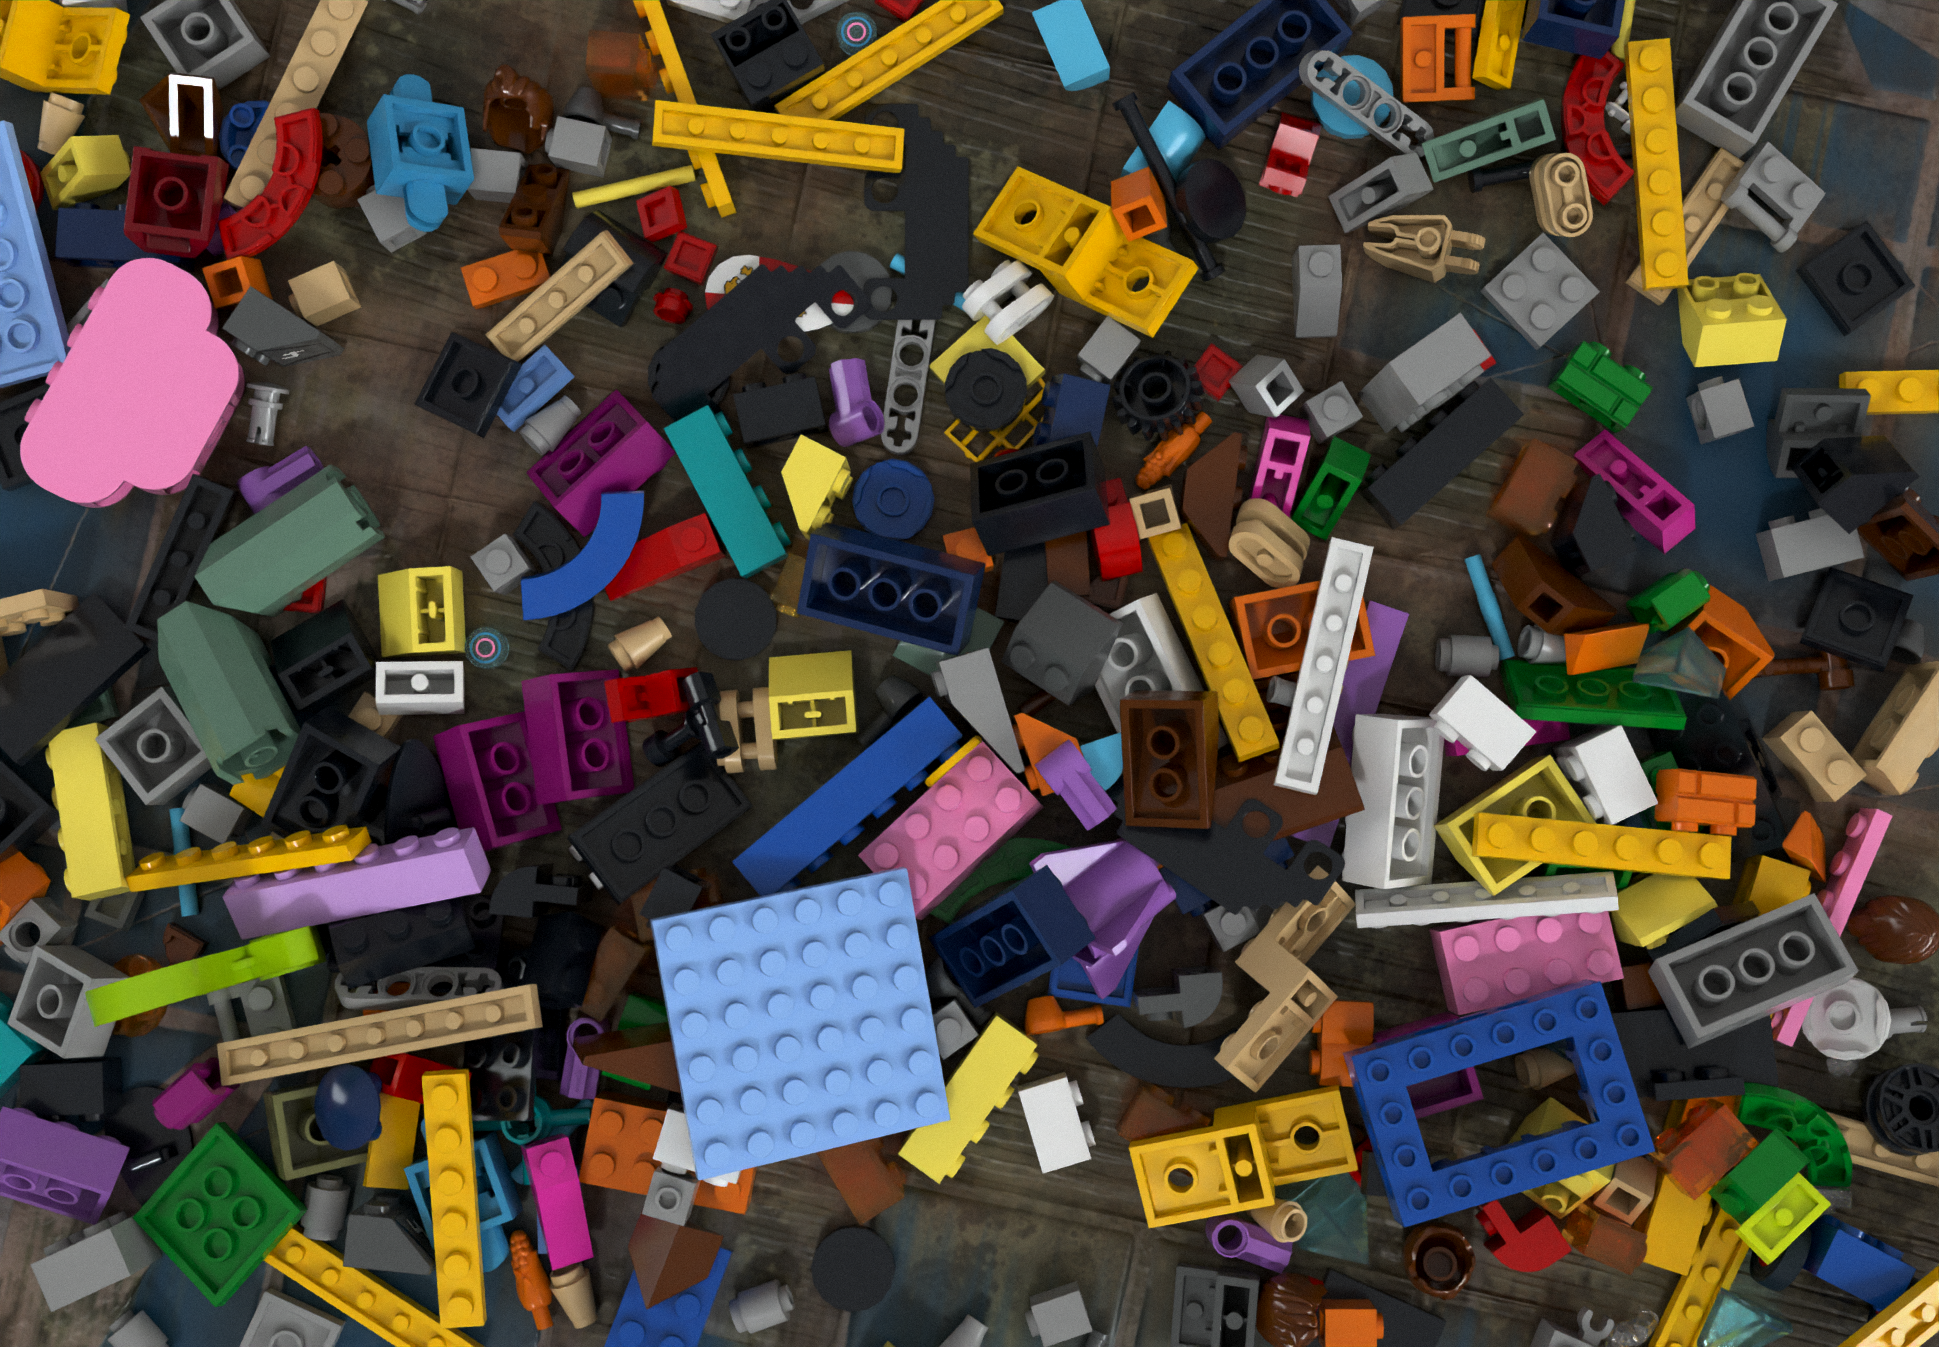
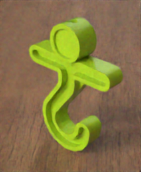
[85,925,327,1027]

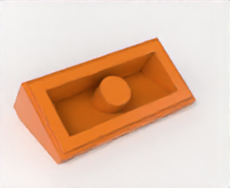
[1564,622,1649,675]
[1782,811,1826,883]

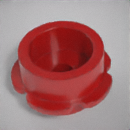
[653,288,693,324]

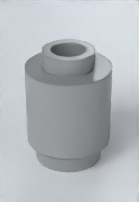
[1435,635,1499,678]
[300,1174,350,1241]
[729,1279,795,1334]
[107,1309,169,1347]

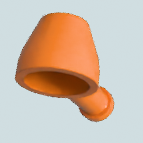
[1025,996,1104,1035]

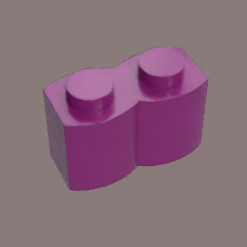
[152,1057,240,1130]

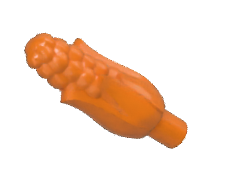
[1135,411,1213,489]
[509,1230,554,1331]

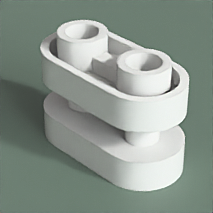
[962,260,1054,345]

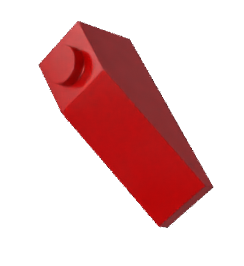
[605,513,726,601]

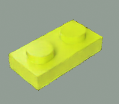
[1735,1172,1831,1265]

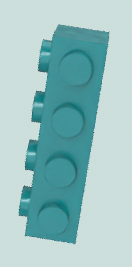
[664,405,791,579]

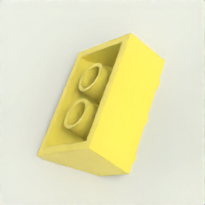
[1434,755,1597,896]

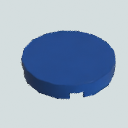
[852,459,935,541]

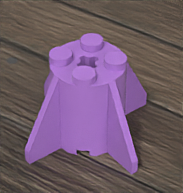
[1029,837,1176,999]

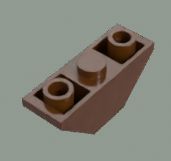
[499,163,569,254]
[1179,432,1248,561]
[1491,533,1617,636]

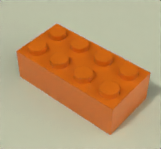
[579,1091,757,1215]

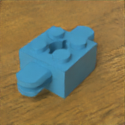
[367,74,474,232]
[404,1118,523,1273]

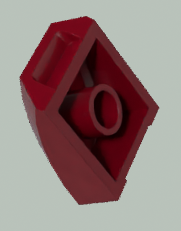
[123,146,229,258]

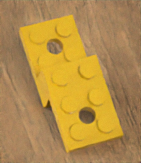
[0,0,130,95]
[973,166,1199,338]
[1129,1085,1358,1228]

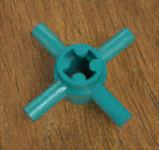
[472,1084,592,1185]

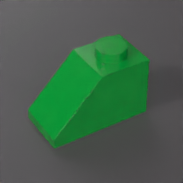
[1290,436,1371,540]
[1708,1128,1811,1225]

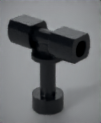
[643,671,739,767]

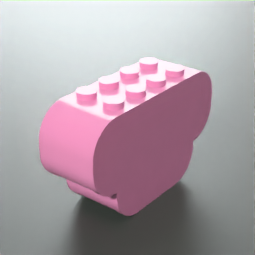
[20,258,245,508]

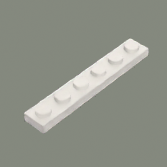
[1273,537,1374,795]
[1355,871,1619,928]

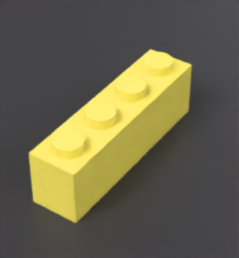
[45,722,136,901]
[898,1011,1039,1184]

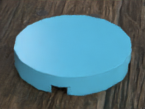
[1310,55,1393,139]

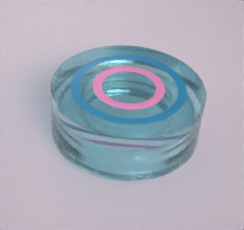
[836,12,878,56]
[465,627,509,669]

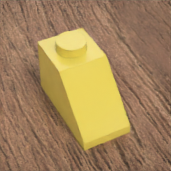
[40,135,131,210]

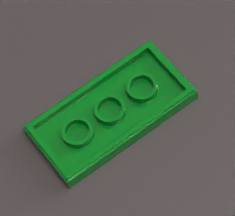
[1500,659,1687,730]

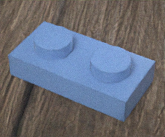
[497,344,575,432]

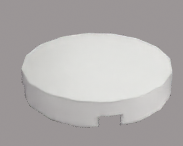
[1802,977,1891,1061]

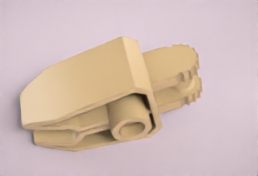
[1363,215,1486,283]

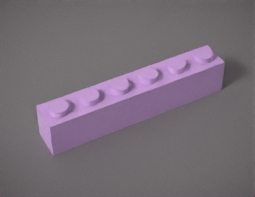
[223,827,491,940]

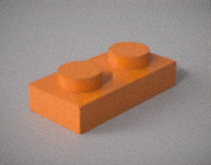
[461,250,551,310]

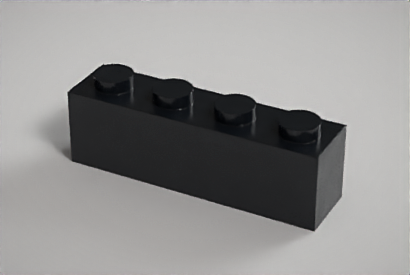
[1360,378,1524,530]
[124,474,239,642]

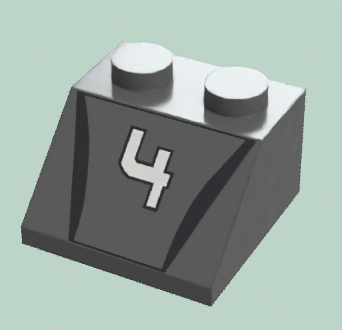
[222,286,345,367]
[343,1193,436,1275]

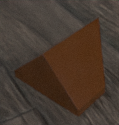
[139,72,224,157]
[628,1206,724,1310]

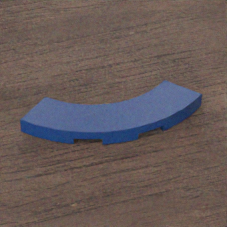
[521,491,644,620]

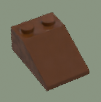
[1857,488,1939,581]
[1120,690,1219,829]
[572,1022,681,1093]

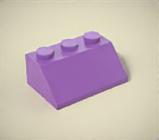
[0,1106,130,1225]

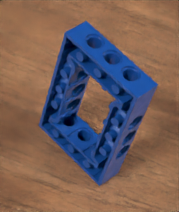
[1343,979,1655,1228]

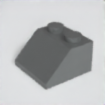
[1001,580,1123,706]

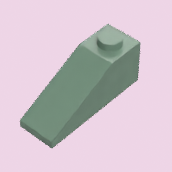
[1421,97,1556,183]

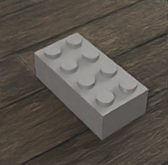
[1675,0,1838,158]
[1358,312,1491,434]
[1648,893,1859,1049]

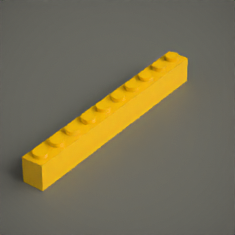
[1626,855,1811,1276]

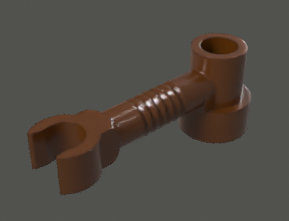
[1754,650,1855,691]

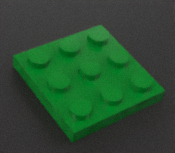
[133,1122,308,1307]

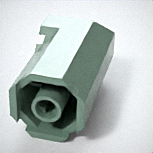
[194,464,385,617]
[157,601,301,785]

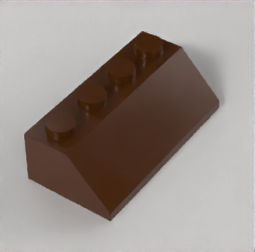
[1211,726,1365,841]

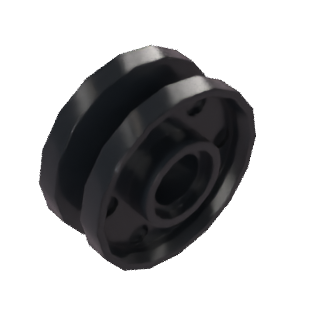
[1861,1063,1939,1157]

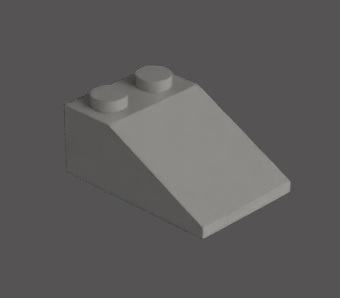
[930,647,1025,773]

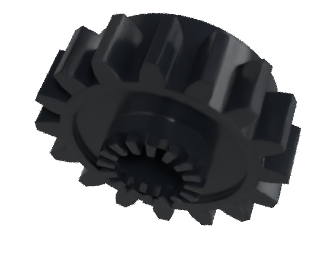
[1112,350,1205,441]

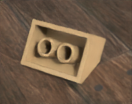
[1850,661,1939,795]

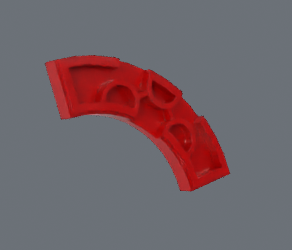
[1561,51,1635,206]
[217,108,323,260]

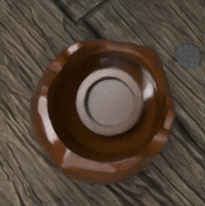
[482,64,554,155]
[1848,895,1939,964]
[1402,1222,1476,1300]
[1256,1272,1328,1347]

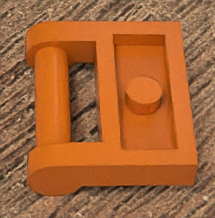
[1400,14,1476,103]

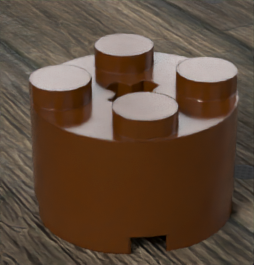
[312,113,375,209]

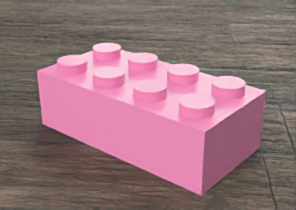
[858,741,1044,921]
[1429,911,1624,1015]

